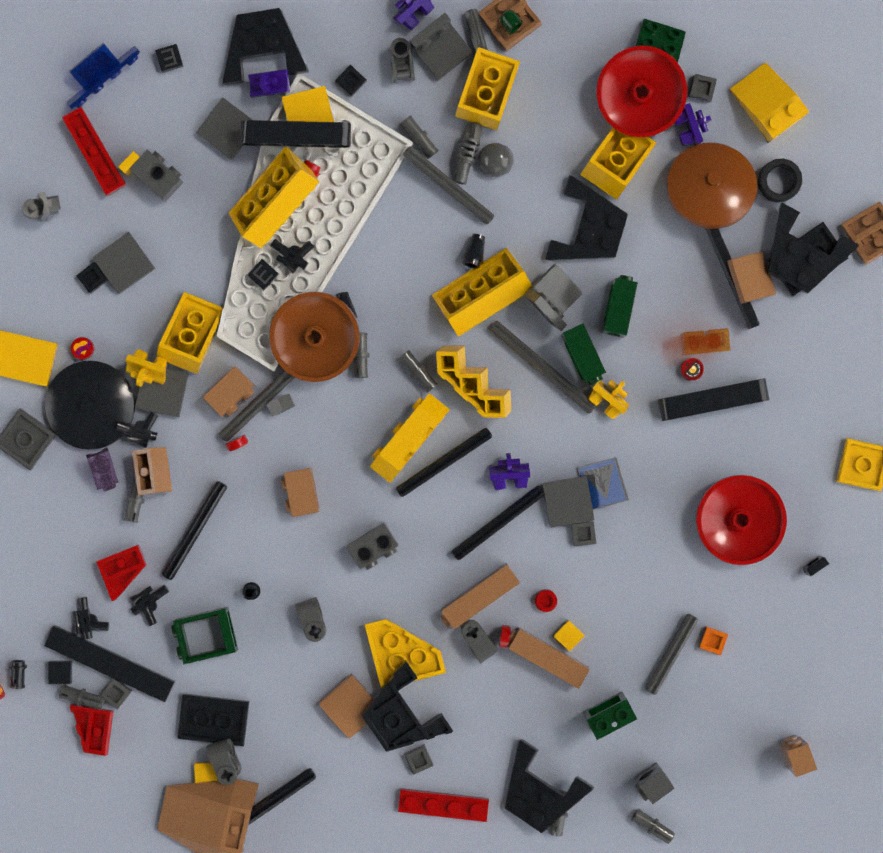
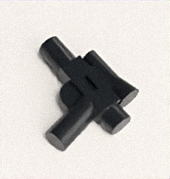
[270,239,315,274]
[115,412,158,448]
[130,585,169,626]
[72,597,109,639]

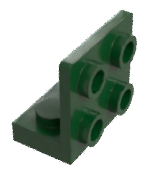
[636,19,686,62]

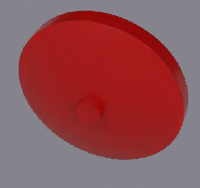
[596,46,687,137]
[696,475,787,565]

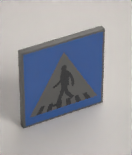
[577,457,629,509]

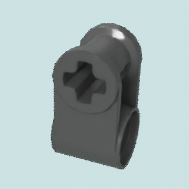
[390,37,415,83]
[295,597,326,642]
[461,620,499,664]
[206,738,242,785]

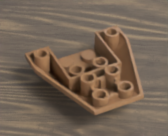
[157,778,259,853]

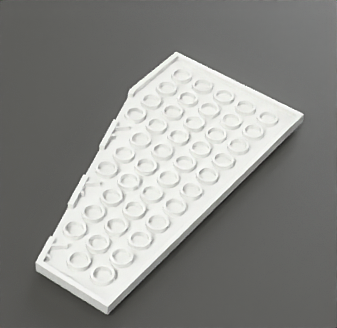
[217,74,413,372]

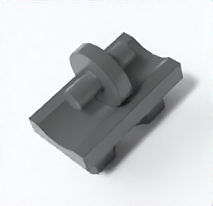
[22,192,61,222]

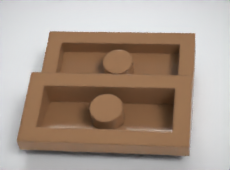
[478,0,542,52]
[841,202,883,265]
[727,252,776,304]
[318,673,373,739]

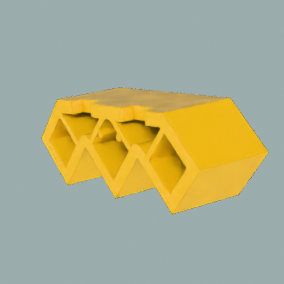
[436,345,512,418]
[369,393,450,483]

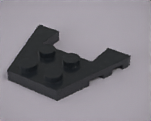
[223,8,309,85]
[545,175,628,261]
[767,203,859,294]
[361,660,453,752]
[505,739,595,833]

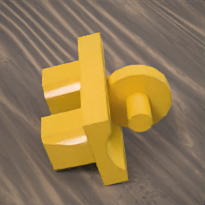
[126,349,167,387]
[588,380,630,419]

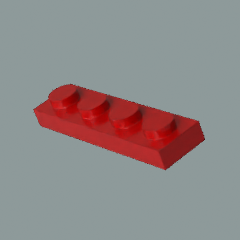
[62,107,126,196]
[398,788,489,822]

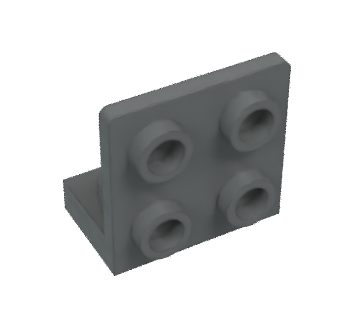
[410,13,472,80]
[524,264,582,331]

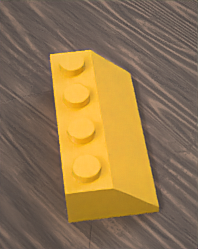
[228,146,319,248]
[432,247,532,337]

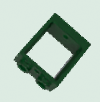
[601,275,638,338]
[561,323,606,385]
[171,607,239,665]
[583,691,637,740]

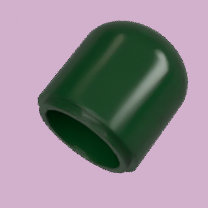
[500,10,523,33]

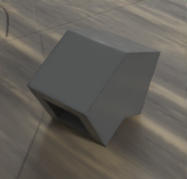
[267,394,295,416]

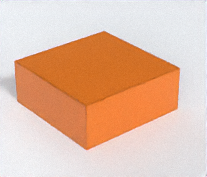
[699,626,728,655]

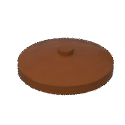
[667,143,757,229]
[269,292,360,382]

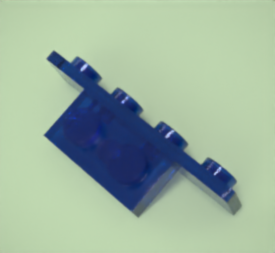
[67,43,140,109]

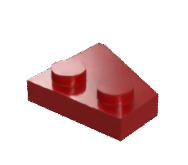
[96,545,147,601]
[70,704,114,756]

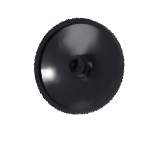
[45,361,135,450]

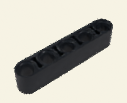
[240,120,351,148]
[658,378,770,421]

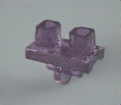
[86,448,119,491]

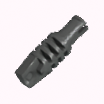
[453,122,482,185]

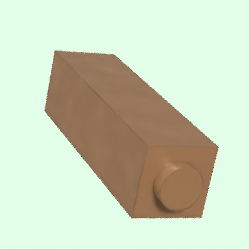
[440,563,520,629]
[508,627,590,689]

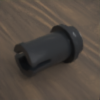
[242,582,261,600]
[9,660,27,689]

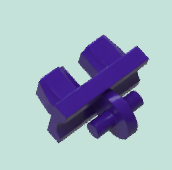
[393,0,435,30]
[248,69,290,98]
[674,103,712,146]
[489,453,531,490]

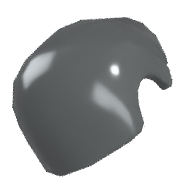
[478,143,514,177]

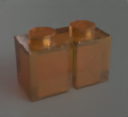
[680,328,731,356]

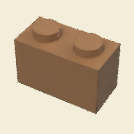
[203,366,256,417]
[132,447,172,496]
[281,468,320,517]
[779,735,818,777]

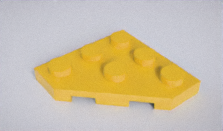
[365,618,446,688]

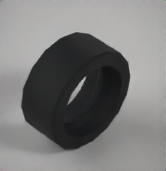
[758,158,803,203]

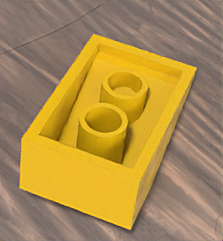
[455,47,520,131]
[729,62,809,143]
[580,128,657,200]
[156,292,224,375]

